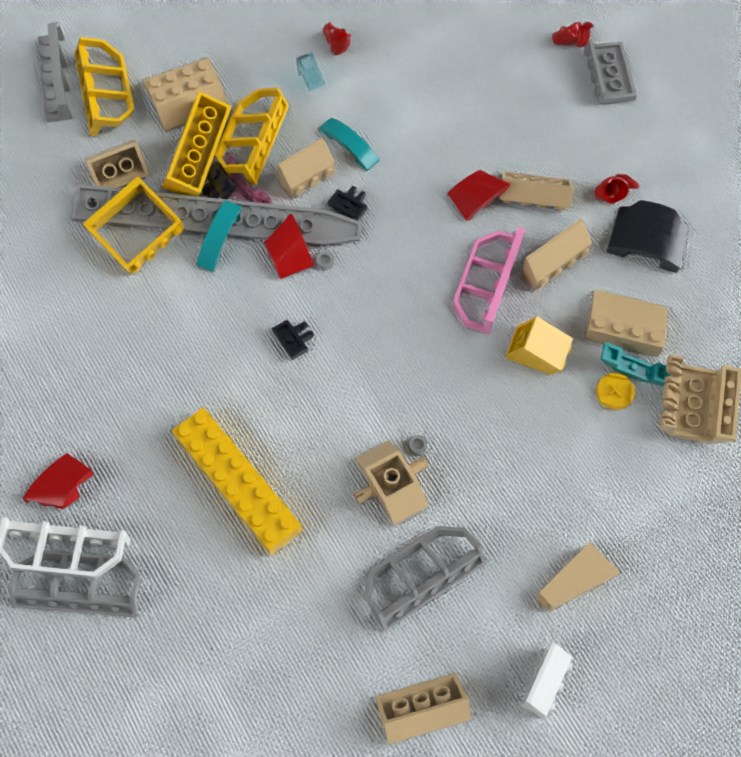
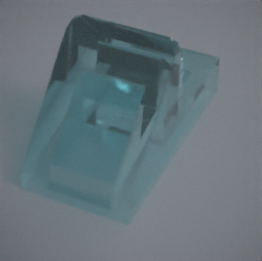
[296,51,326,91]

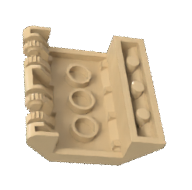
[142,57,228,132]
[659,355,741,444]

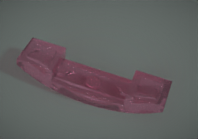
[225,152,272,204]

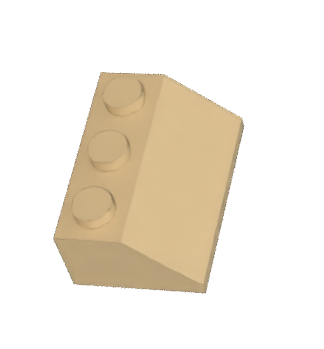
[278,138,335,198]
[84,139,150,188]

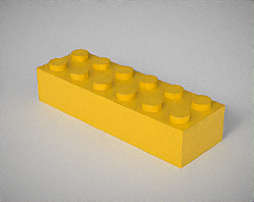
[162,91,232,196]

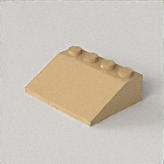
[584,289,667,357]

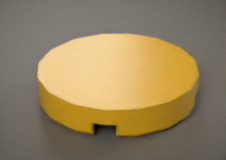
[596,373,635,410]

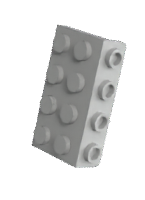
[584,39,637,104]

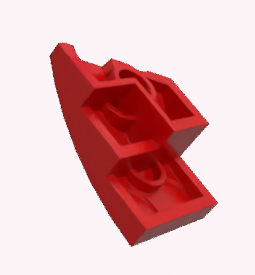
[447,170,511,220]
[264,213,314,279]
[23,453,93,509]

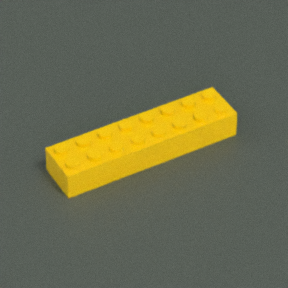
[171,407,303,556]

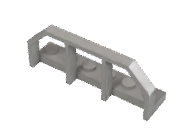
[38,22,73,123]
[363,526,486,632]
[7,550,141,617]

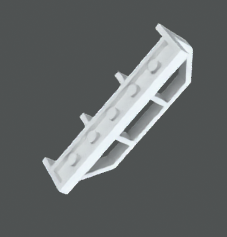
[0,517,130,579]

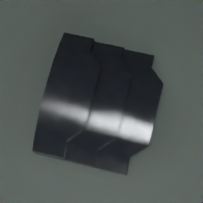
[606,200,689,273]

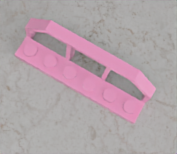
[453,227,525,334]

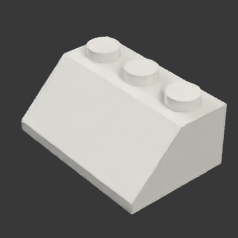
[520,642,573,718]

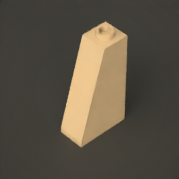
[536,542,620,611]

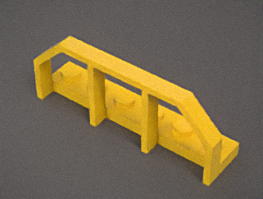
[74,37,134,136]
[215,87,289,185]

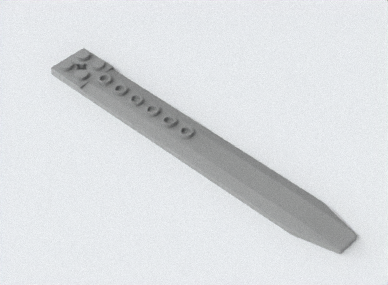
[71,184,362,245]

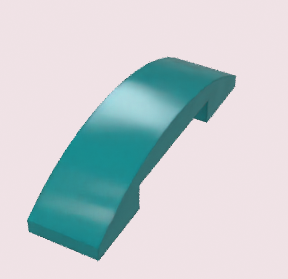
[319,118,379,171]
[196,200,242,272]
[600,342,671,386]

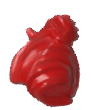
[323,22,351,55]
[552,22,593,47]
[594,174,639,204]

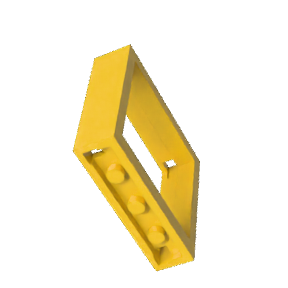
[83,176,184,275]

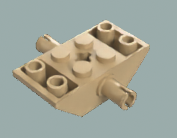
[354,440,429,526]

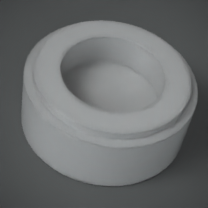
[315,251,334,271]
[408,435,428,456]

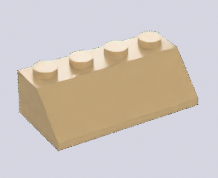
[499,171,574,210]
[520,219,592,291]
[375,673,472,744]

